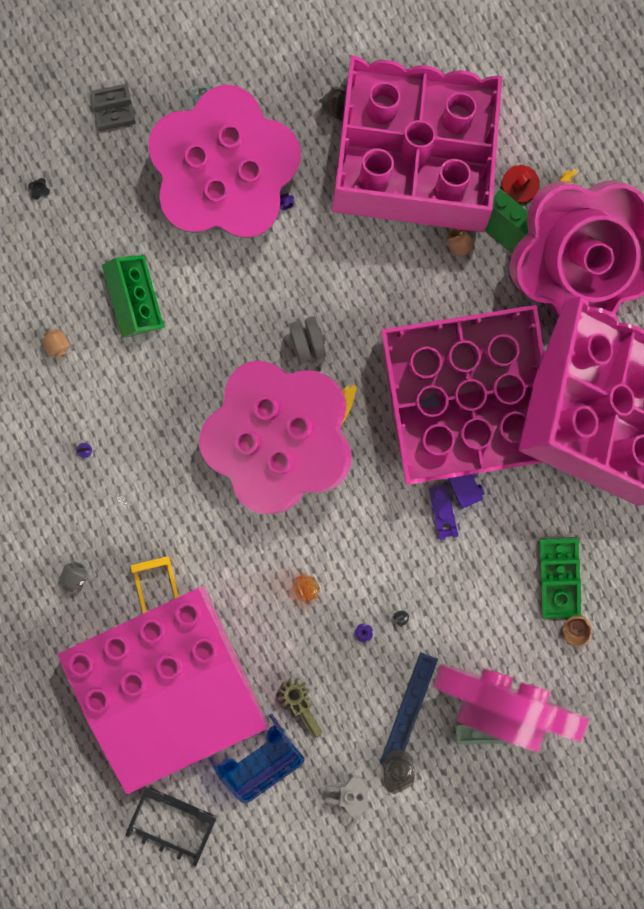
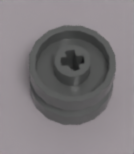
[289,316,327,364]

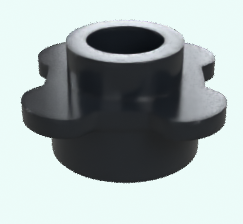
[28,178,50,200]

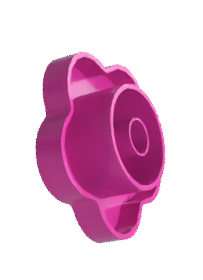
[148,85,301,238]
[510,180,644,318]
[199,361,352,514]
[432,664,590,752]

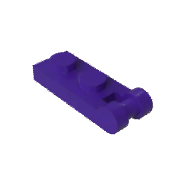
[428,484,458,540]

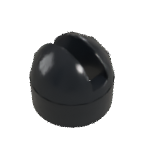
[393,610,409,627]

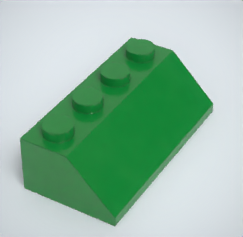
[485,189,528,254]
[102,255,165,338]

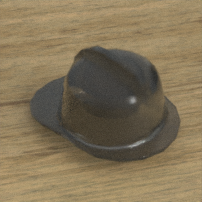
[319,87,346,121]
[383,749,415,794]

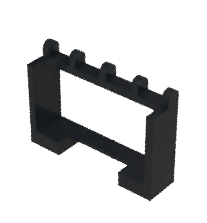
[125,786,218,867]

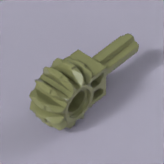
[278,678,322,738]

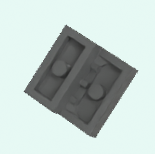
[91,83,136,131]

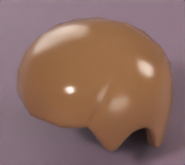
[563,615,592,647]

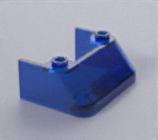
[208,713,305,803]

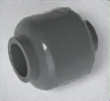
[59,561,88,592]

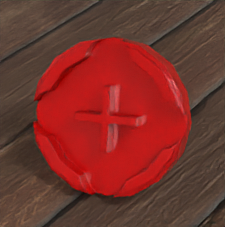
[502,165,540,203]

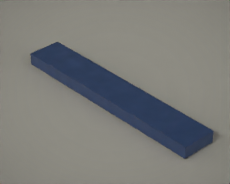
[380,652,438,768]

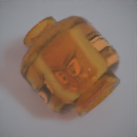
[292,573,320,603]

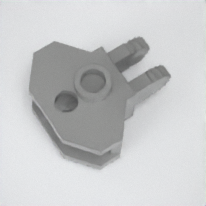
[324,775,368,817]

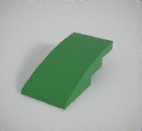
[539,537,581,619]

